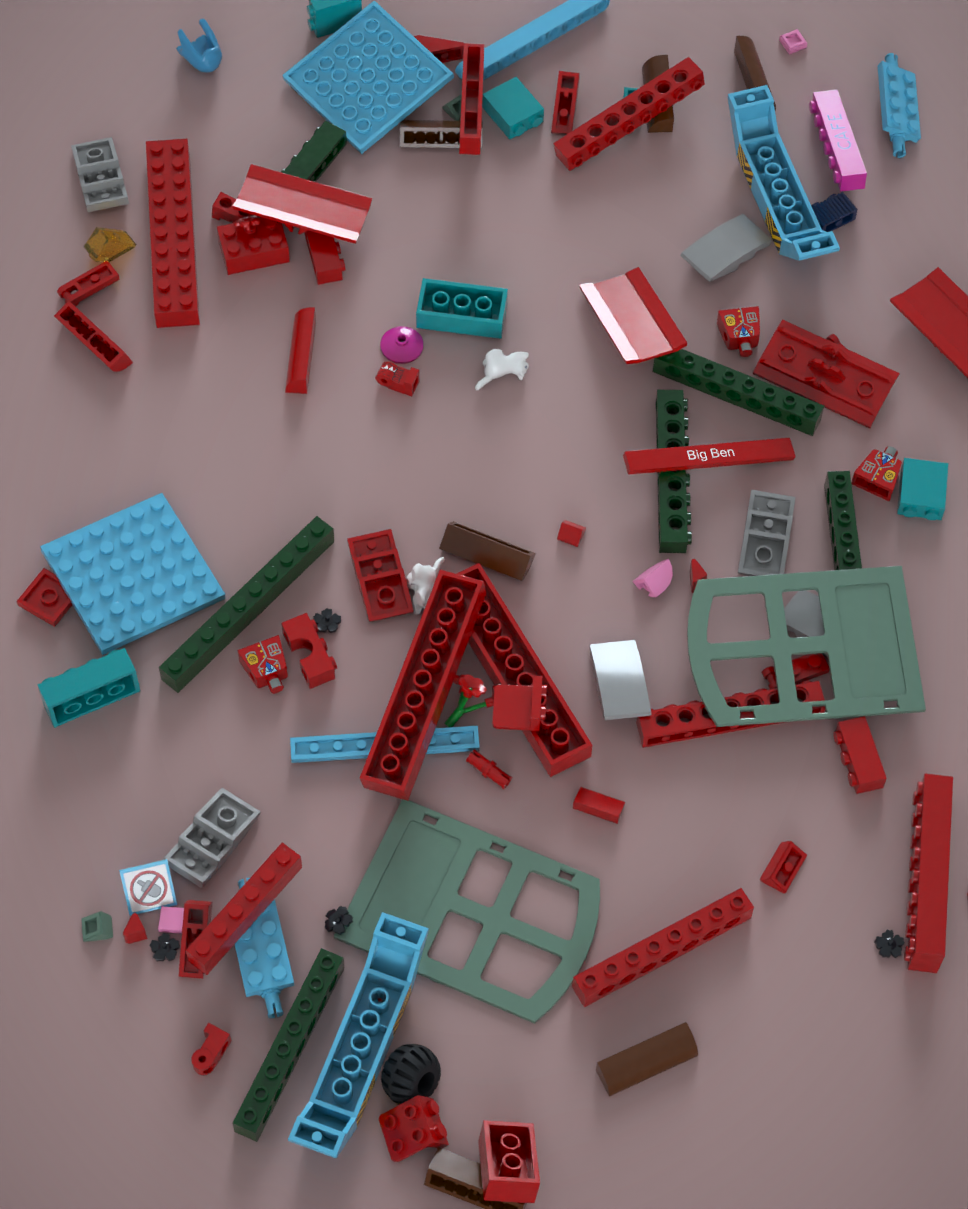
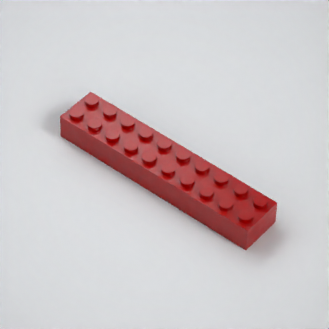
[146,138,200,328]
[456,563,593,777]
[360,569,487,801]

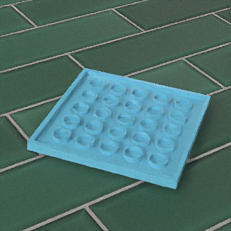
[282,1,454,154]
[40,493,225,655]

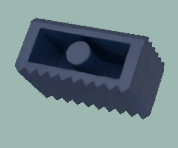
[811,191,858,232]

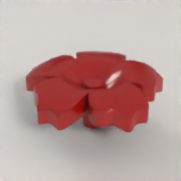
[234,217,260,231]

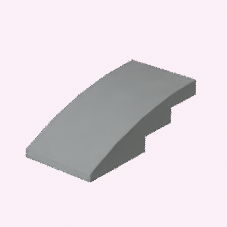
[71,137,129,212]
[680,214,772,282]
[738,490,796,576]
[784,590,828,657]
[590,640,651,720]
[163,788,260,888]

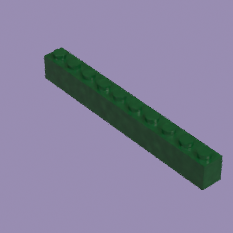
[159,516,334,693]

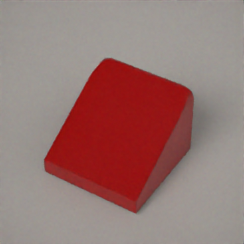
[690,559,707,593]

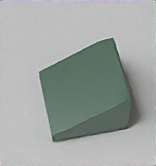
[442,94,462,121]
[81,911,113,942]

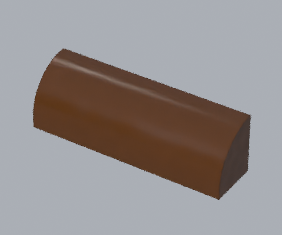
[734,36,776,111]
[642,55,674,133]
[400,120,483,148]
[439,521,536,581]
[596,1022,698,1096]
[424,1147,527,1209]

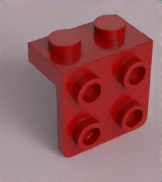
[492,676,547,731]
[379,1095,449,1162]

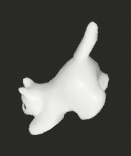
[475,349,529,391]
[406,557,445,615]

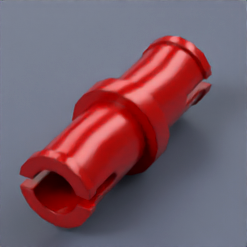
[466,749,512,789]

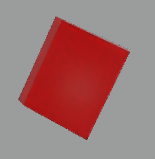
[557,520,586,547]
[123,913,147,944]

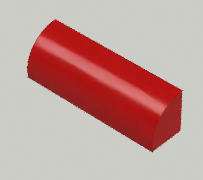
[54,301,133,372]
[285,307,316,394]

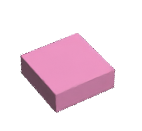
[779,29,807,54]
[158,906,184,934]

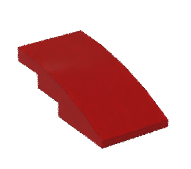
[347,529,414,622]

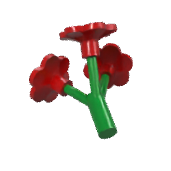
[444,674,495,727]

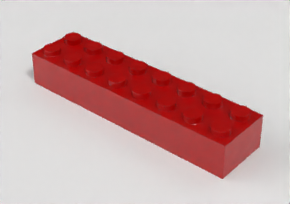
[904,773,953,973]

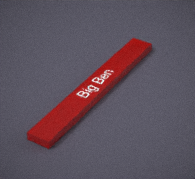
[623,438,796,475]

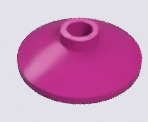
[380,326,423,364]

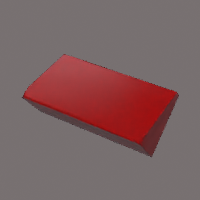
[573,787,625,824]
[760,841,807,894]

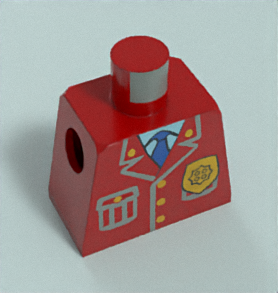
[717,306,760,357]
[851,446,902,502]
[237,635,288,694]

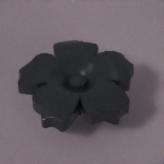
[313,608,341,633]
[325,906,353,935]
[874,929,905,958]
[150,933,180,961]

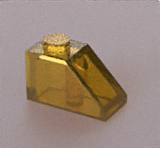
[84,227,137,262]

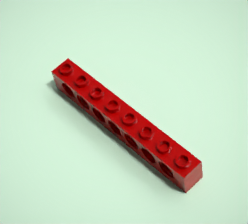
[553,57,705,171]
[636,680,825,748]
[572,888,754,1007]

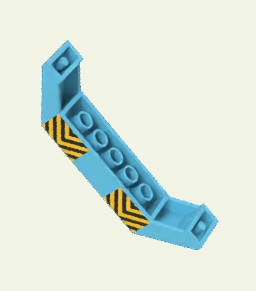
[727,85,840,261]
[288,912,429,1158]

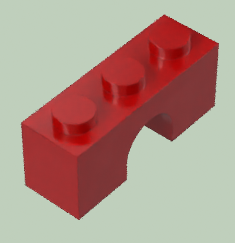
[281,613,337,689]

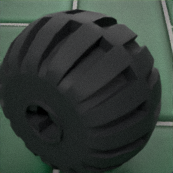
[381,1044,441,1105]

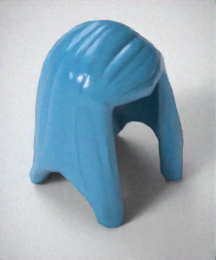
[176,19,222,73]

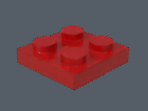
[17,568,72,627]

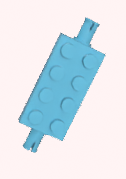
[877,53,921,158]
[235,878,295,1018]

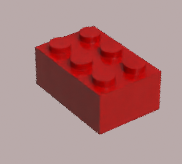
[217,217,290,275]
[478,1120,540,1203]

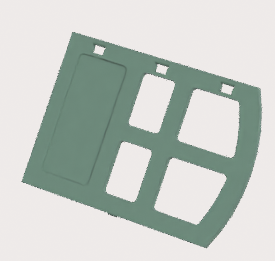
[687,566,926,727]
[334,799,600,1024]

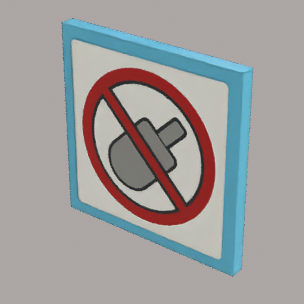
[119,859,177,916]

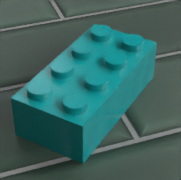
[416,278,508,339]
[37,648,140,728]

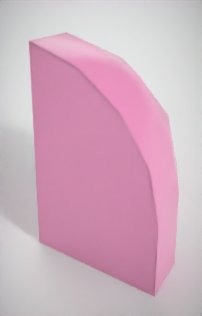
[633,559,673,598]

